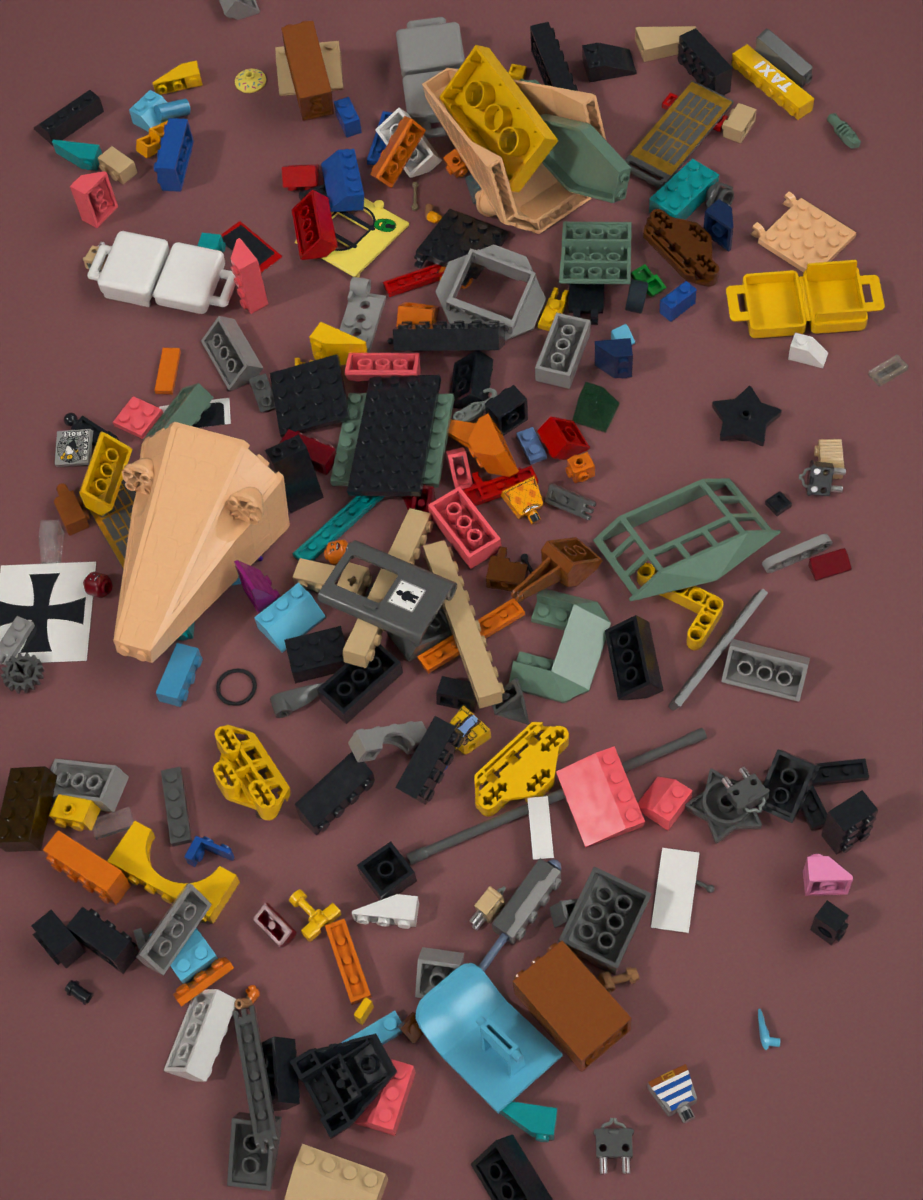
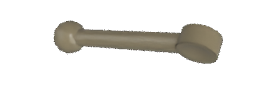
[411,182,419,211]

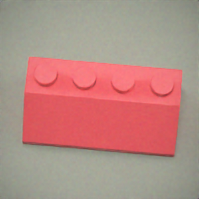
[231,238,268,314]
[345,353,421,382]

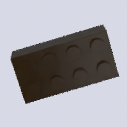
[0,766,57,852]

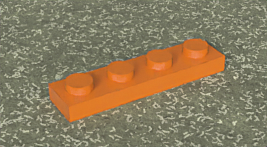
[325,919,372,1005]

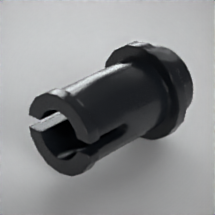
[65,980,93,1005]

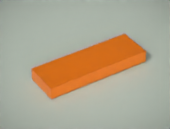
[154,348,181,395]

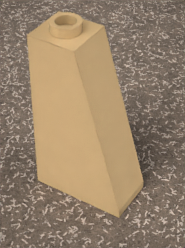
[635,26,697,62]

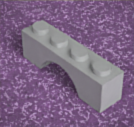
[348,721,427,762]

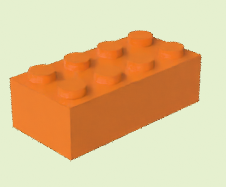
[43,830,131,905]

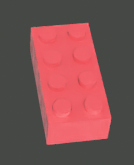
[428,486,501,569]

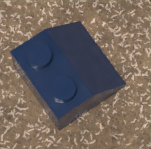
[703,199,734,252]
[594,338,633,379]

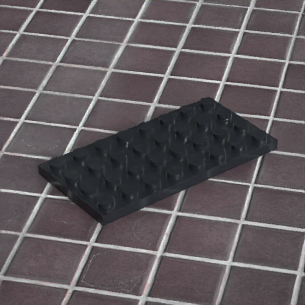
[347,375,441,496]

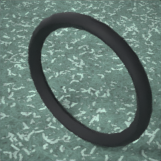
[216,668,257,706]

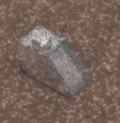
[39,520,65,564]

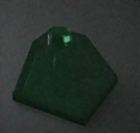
[572,382,620,433]

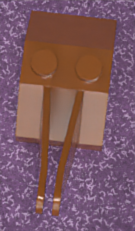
[511,537,603,603]

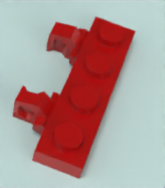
[463,465,538,506]

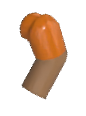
[235,985,260,1009]

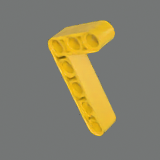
[637,563,723,650]

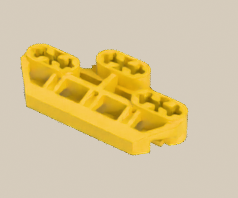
[474,722,569,817]
[213,725,291,821]

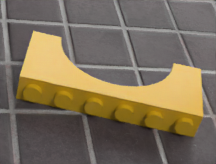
[107,821,240,924]

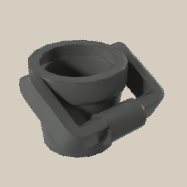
[706,181,734,208]

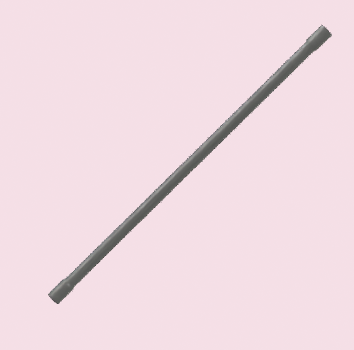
[406,728,707,865]

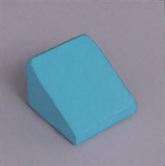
[611,324,635,345]

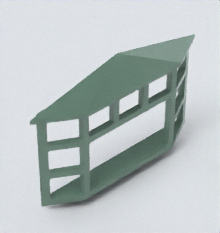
[593,478,781,602]

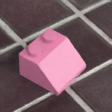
[803,854,853,896]

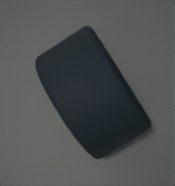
[625,279,648,313]

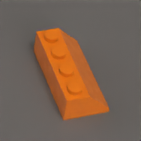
[370,116,426,188]

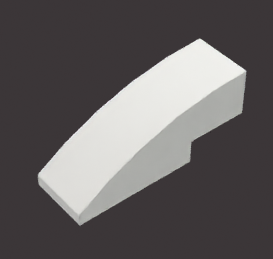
[527,796,554,860]

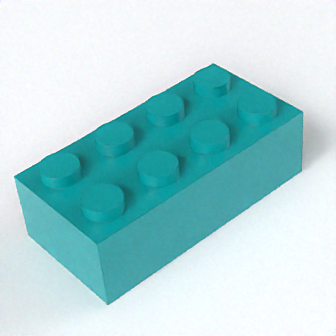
[649,158,719,220]

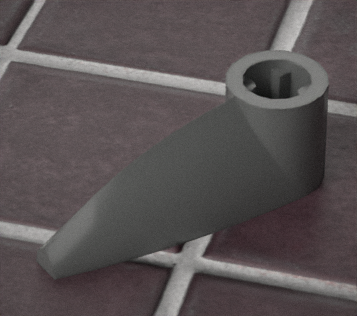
[270,683,323,718]

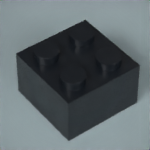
[485,385,528,436]
[357,841,417,900]
[31,909,86,968]

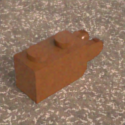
[54,483,90,536]

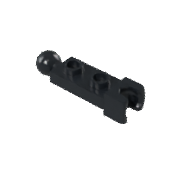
[64,412,119,446]

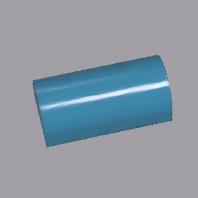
[154,98,191,122]

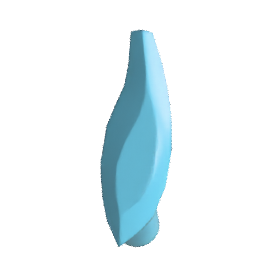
[758,1009,780,1050]

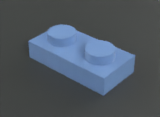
[516,427,547,465]

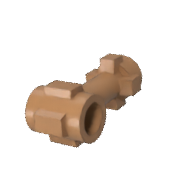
[598,967,640,993]

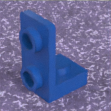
[184,836,235,867]

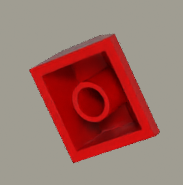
[282,164,319,191]
[537,416,590,460]

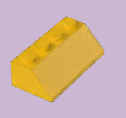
[79,431,133,516]

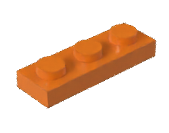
[173,957,234,1007]

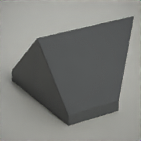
[492,678,530,725]

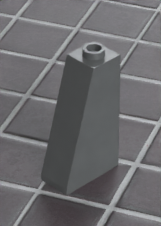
[755,28,813,88]

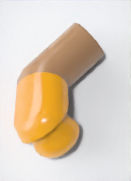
[425,204,442,224]

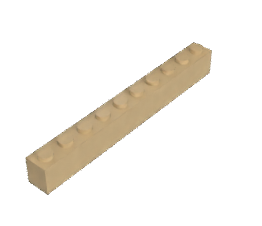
[343,508,433,668]
[423,540,505,708]

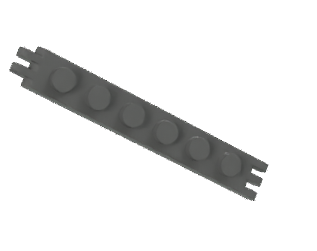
[233,1005,279,1154]

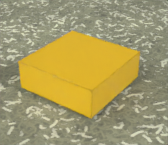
[508,64,527,80]
[354,997,374,1025]

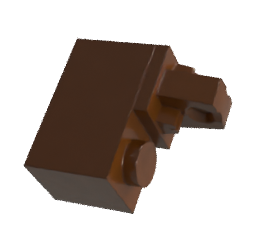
[486,546,528,592]

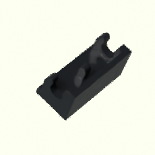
[436,676,477,712]

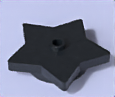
[712,386,782,447]

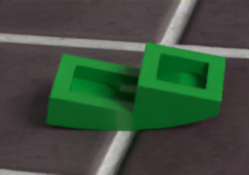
[631,264,667,297]

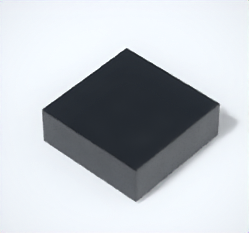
[765,491,792,516]

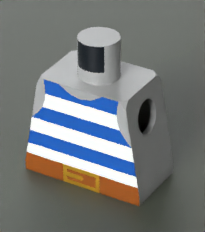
[647,1064,697,1123]

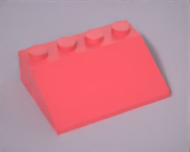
[556,746,645,848]

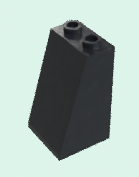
[265,434,324,513]

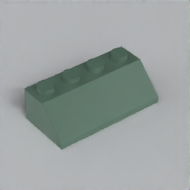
[143,383,214,441]

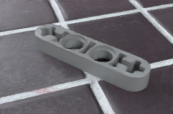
[762,534,833,573]

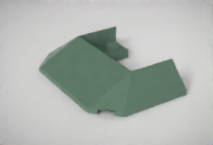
[509,589,611,703]

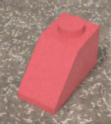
[445,447,473,489]

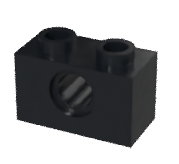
[810,900,849,946]

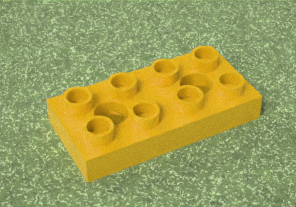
[439,45,559,192]

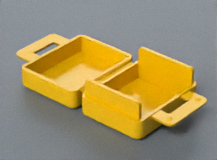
[726,260,885,338]

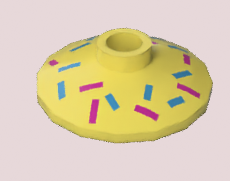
[235,68,266,93]

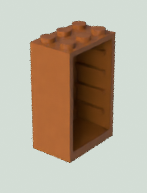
[281,20,334,121]
[513,940,632,1072]

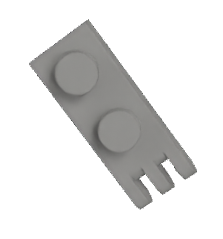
[0,616,35,666]

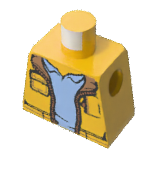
[450,706,491,755]

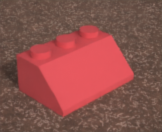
[70,171,118,228]
[354,1059,416,1136]

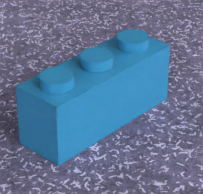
[156,643,203,707]

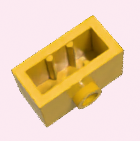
[49,794,101,831]

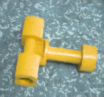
[289,889,341,942]

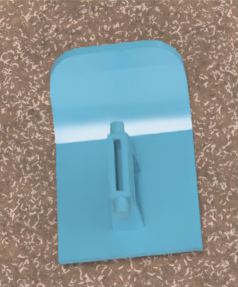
[416,963,563,1113]

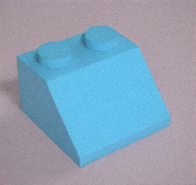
[129,90,168,132]

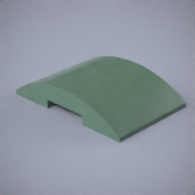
[559,221,632,284]

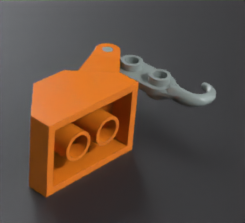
[448,388,519,477]

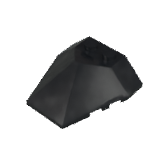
[290,1033,397,1139]

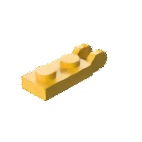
[538,287,569,331]

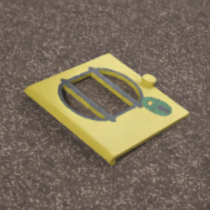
[295,198,409,277]

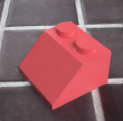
[638,776,693,831]

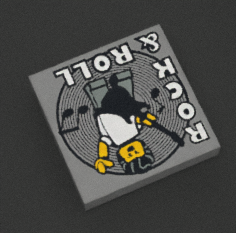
[55,429,93,467]

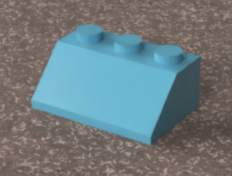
[254,582,326,653]

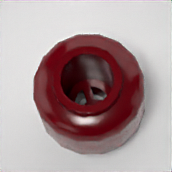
[83,572,113,598]

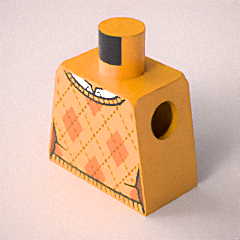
[501,476,543,525]

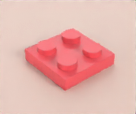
[113,396,163,439]

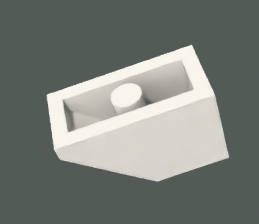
[788,333,828,368]

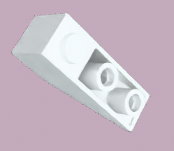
[352,894,419,929]

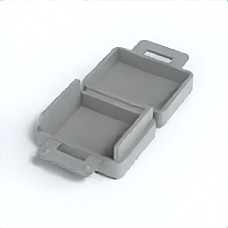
[396,17,465,138]

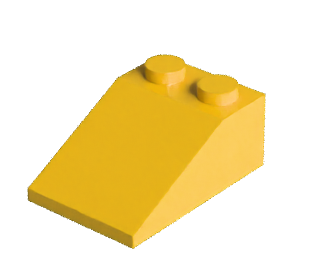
[309,322,368,365]

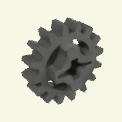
[1,652,45,694]

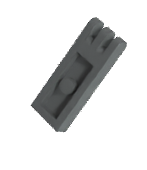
[544,484,596,520]

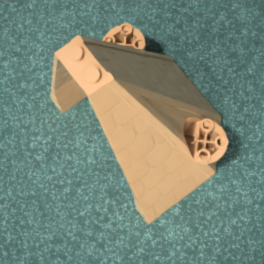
[422,68,606,234]
[113,422,290,663]

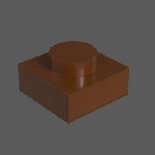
[398,1012,424,1044]

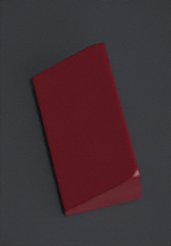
[808,548,852,581]

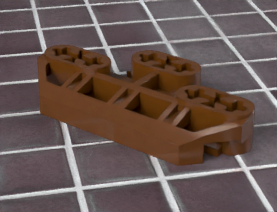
[643,209,720,287]

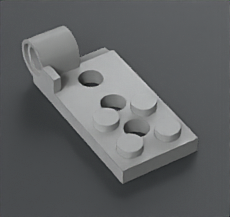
[339,277,387,353]

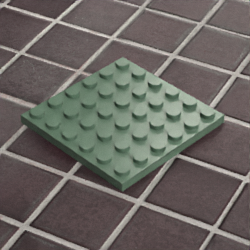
[330,393,454,488]

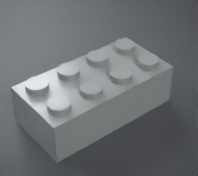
[535,313,591,389]

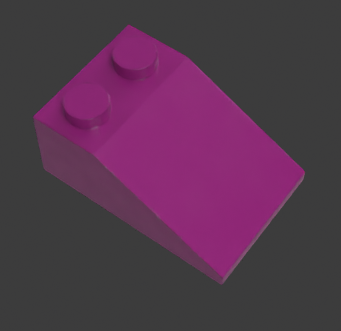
[234,560,281,614]

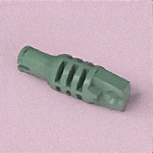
[827,113,861,149]

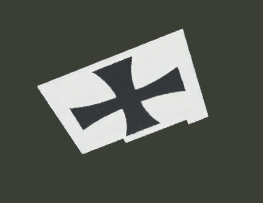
[0,561,96,664]

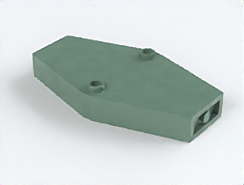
[540,113,631,203]

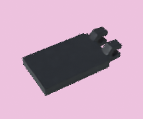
[568,284,604,325]

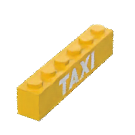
[731,44,814,120]

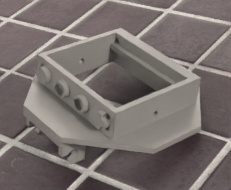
[435,245,546,341]

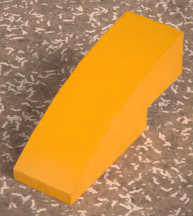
[136,121,168,158]

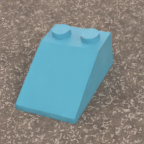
[149,928,218,984]

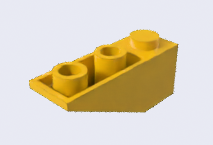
[152,60,203,95]

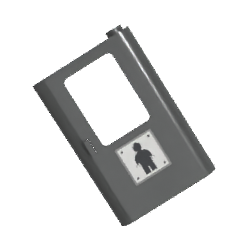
[318,540,457,645]

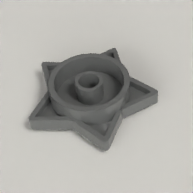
[685,768,762,844]

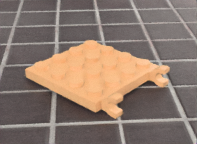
[751,192,856,273]

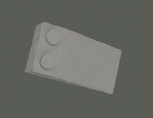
[50,759,129,813]

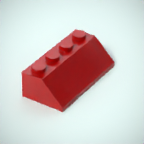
[291,189,338,260]

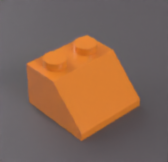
[396,302,439,327]

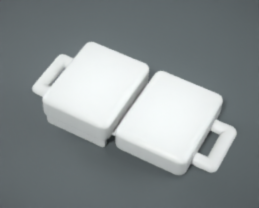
[87,231,236,314]

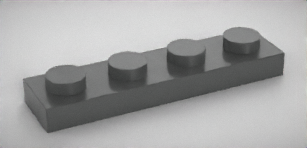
[161,767,192,847]

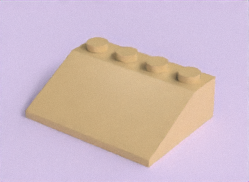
[275,41,343,96]
[284,1144,388,1200]

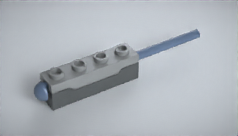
[479,858,562,972]

